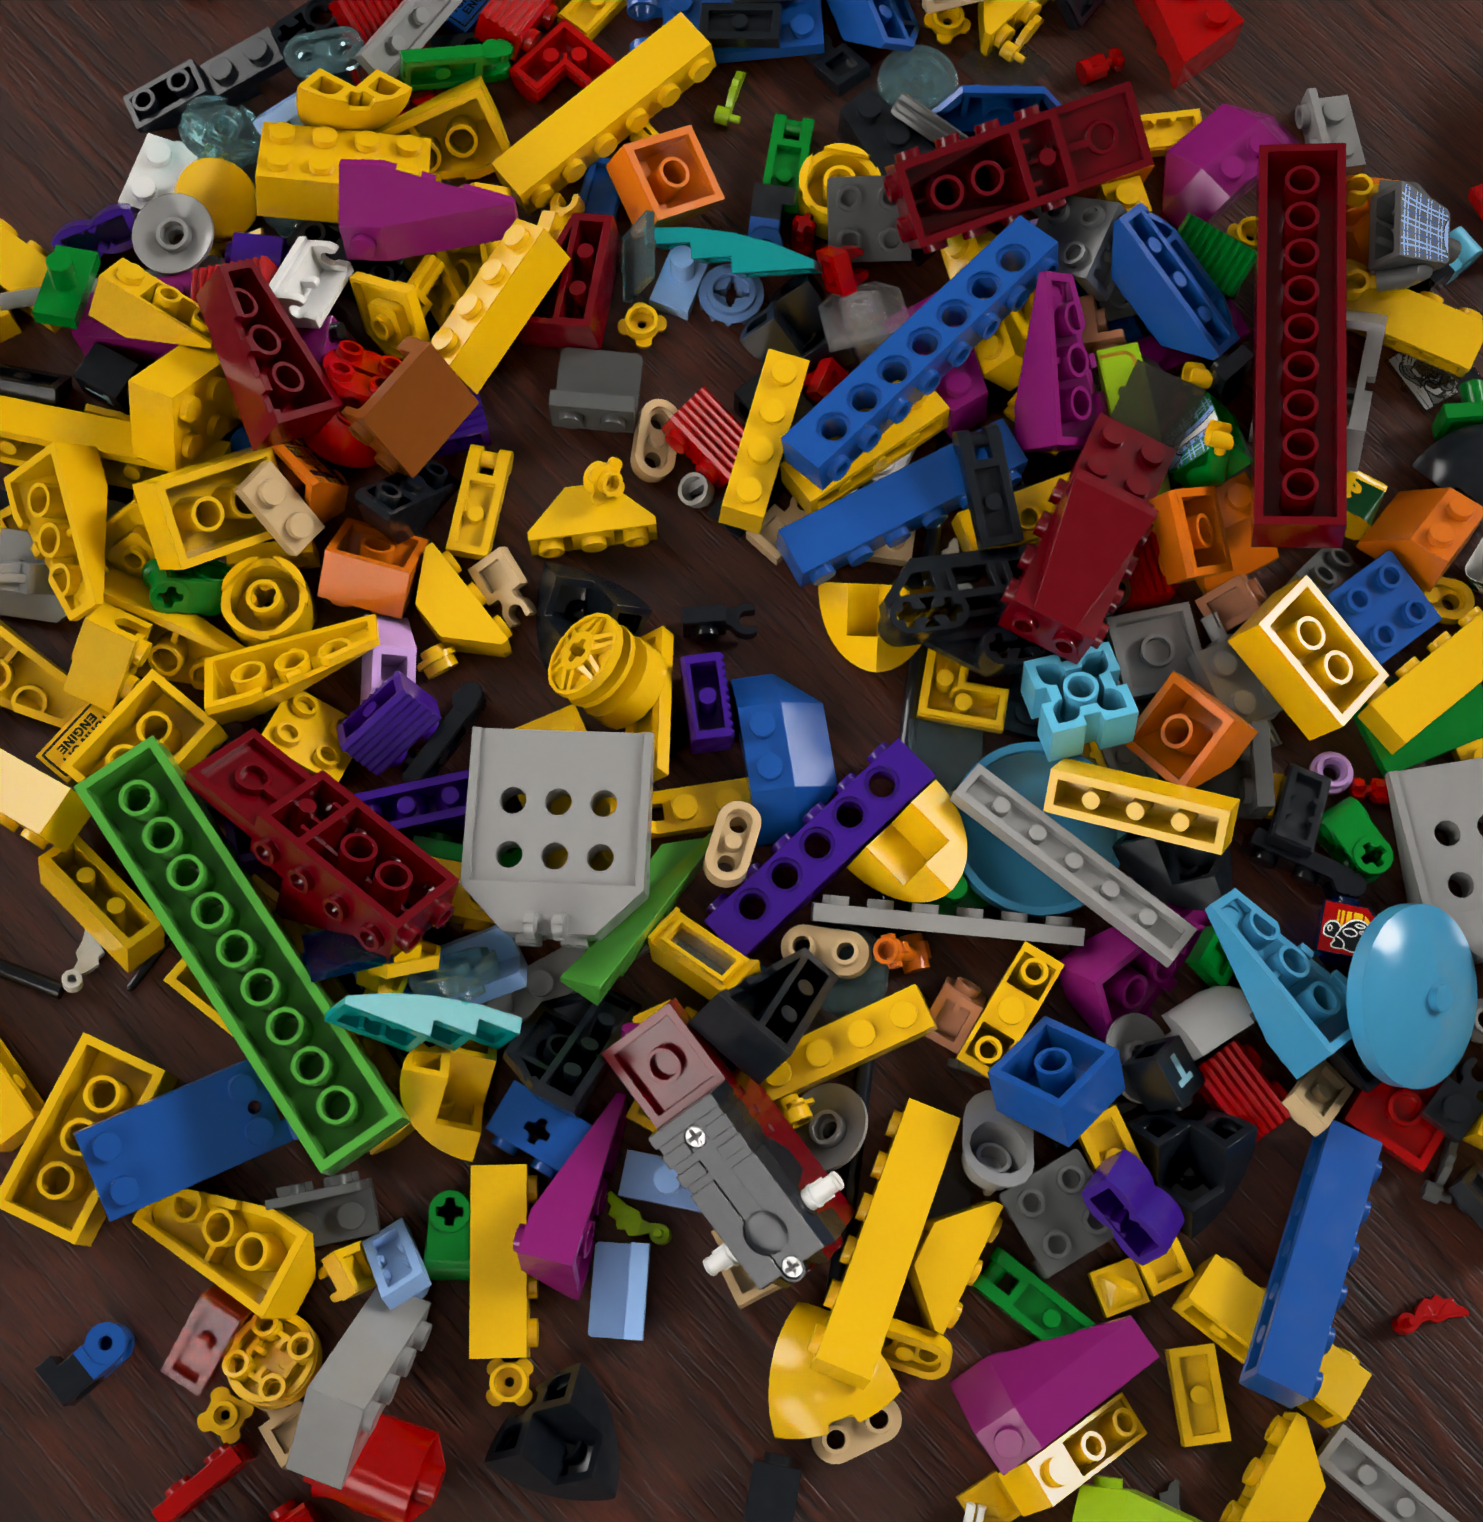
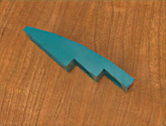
[650,227,823,278]
[324,993,522,1052]

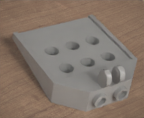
[460,727,655,948]
[1385,757,1483,964]

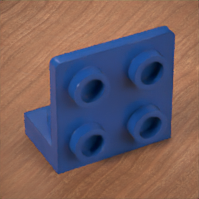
[1325,551,1442,665]

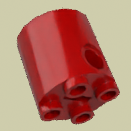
[303,340,402,468]
[303,1414,446,1522]

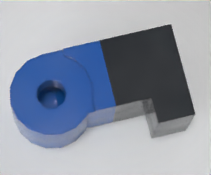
[748,183,797,247]
[35,1322,135,1406]

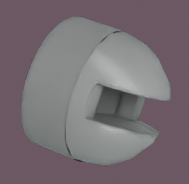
[678,472,715,508]

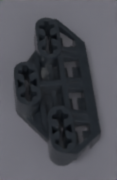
[878,543,1132,677]

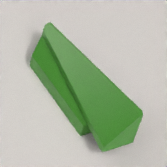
[560,833,712,1006]

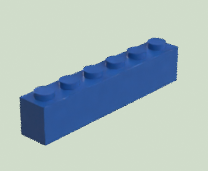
[776,418,1028,588]
[1238,1119,1383,1409]

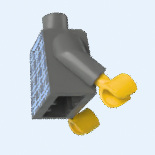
[1346,173,1461,301]

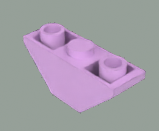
[360,614,417,705]

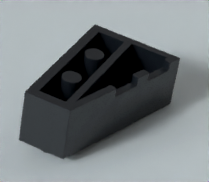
[687,947,839,1085]

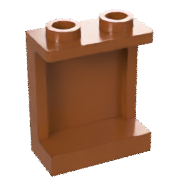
[341,335,479,478]

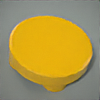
[173,157,257,242]
[222,1314,322,1410]

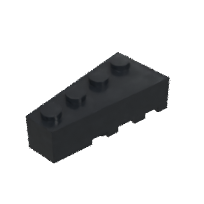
[837,86,939,267]

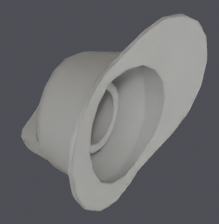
[961,1090,1034,1196]

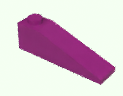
[339,159,519,261]
[1014,271,1108,453]
[1059,902,1212,1043]
[513,1093,628,1301]
[949,1315,1160,1476]

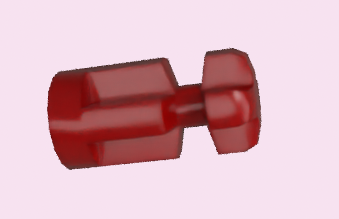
[1075,47,1125,85]
[791,212,817,255]
[1349,777,1389,803]

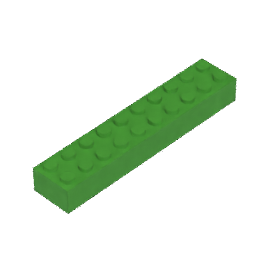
[74,735,411,1176]

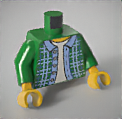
[1161,362,1252,490]

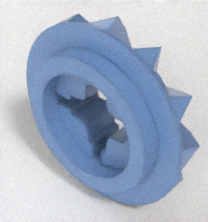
[698,263,764,327]

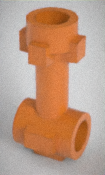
[873,933,932,974]

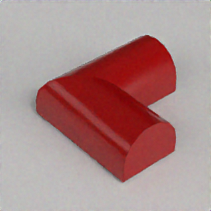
[509,19,617,104]

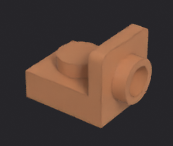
[1079,294,1128,359]
[1195,574,1268,633]
[926,976,986,1054]

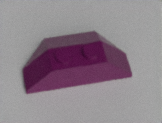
[1160,103,1301,231]

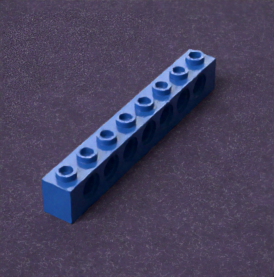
[781,215,1059,491]

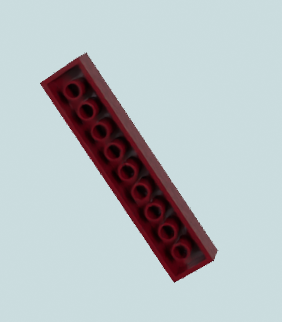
[1251,143,1347,548]

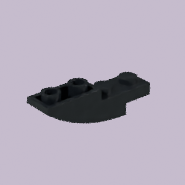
[123,27,290,133]

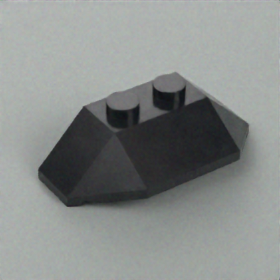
[502,989,642,1120]

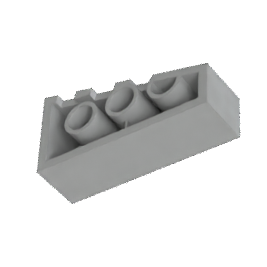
[285,1287,432,1490]

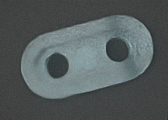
[283,26,365,78]

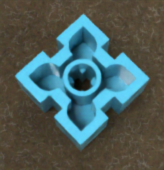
[1021,641,1139,762]

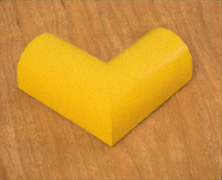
[916,648,1010,734]

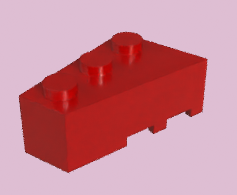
[1133,0,1245,90]

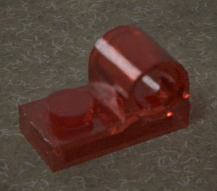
[160,1284,255,1397]

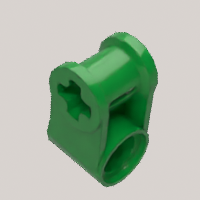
[142,558,231,616]
[1317,796,1393,885]
[424,1190,471,1281]

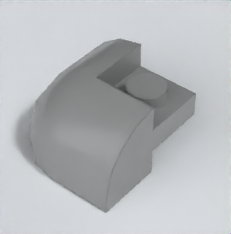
[1161,986,1256,1061]

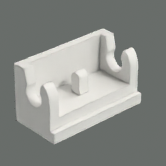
[269,236,354,329]

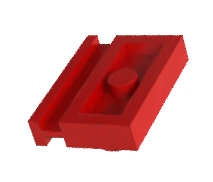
[151,1442,257,1522]

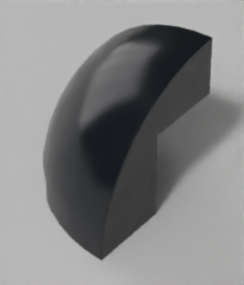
[740,274,856,375]
[1411,423,1483,506]
[536,561,652,673]
[1112,832,1232,911]
[1125,1109,1258,1240]
[484,1362,619,1501]

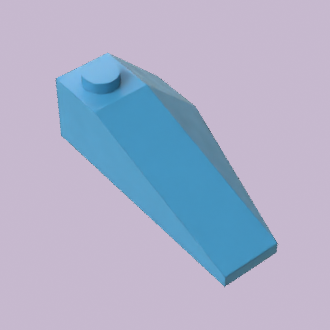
[1205,888,1352,1079]

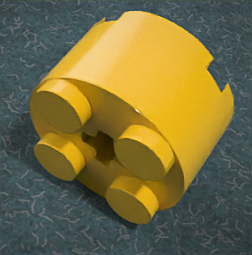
[798,143,881,240]
[220,556,318,647]

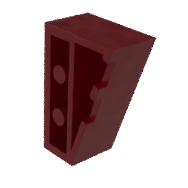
[518,212,623,350]

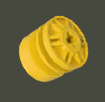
[548,612,667,730]

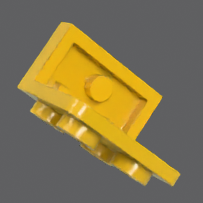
[261,690,352,782]

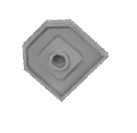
[0,528,67,623]

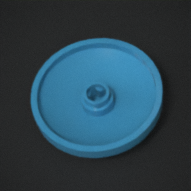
[955,742,1126,919]
[1346,903,1477,1089]

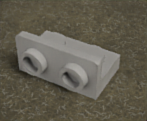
[1295,88,1366,175]

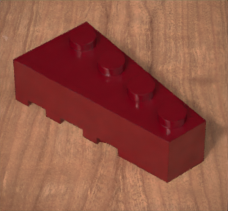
[195,259,344,452]

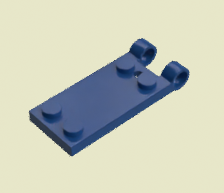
[626,0,825,64]
[73,1059,298,1222]

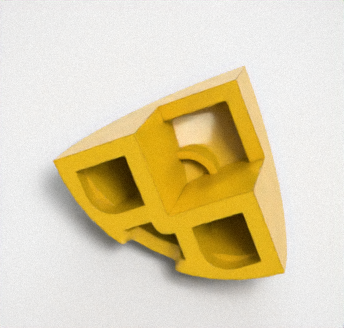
[296,68,412,131]
[818,582,932,673]
[846,779,967,903]
[400,1040,497,1162]
[768,1302,901,1439]

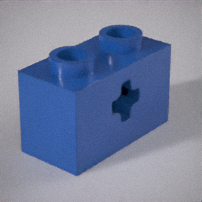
[486,1080,593,1180]

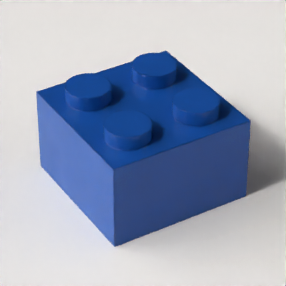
[988,1016,1126,1147]

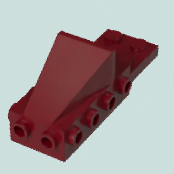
[882,81,1154,254]
[997,412,1177,664]
[185,728,460,963]

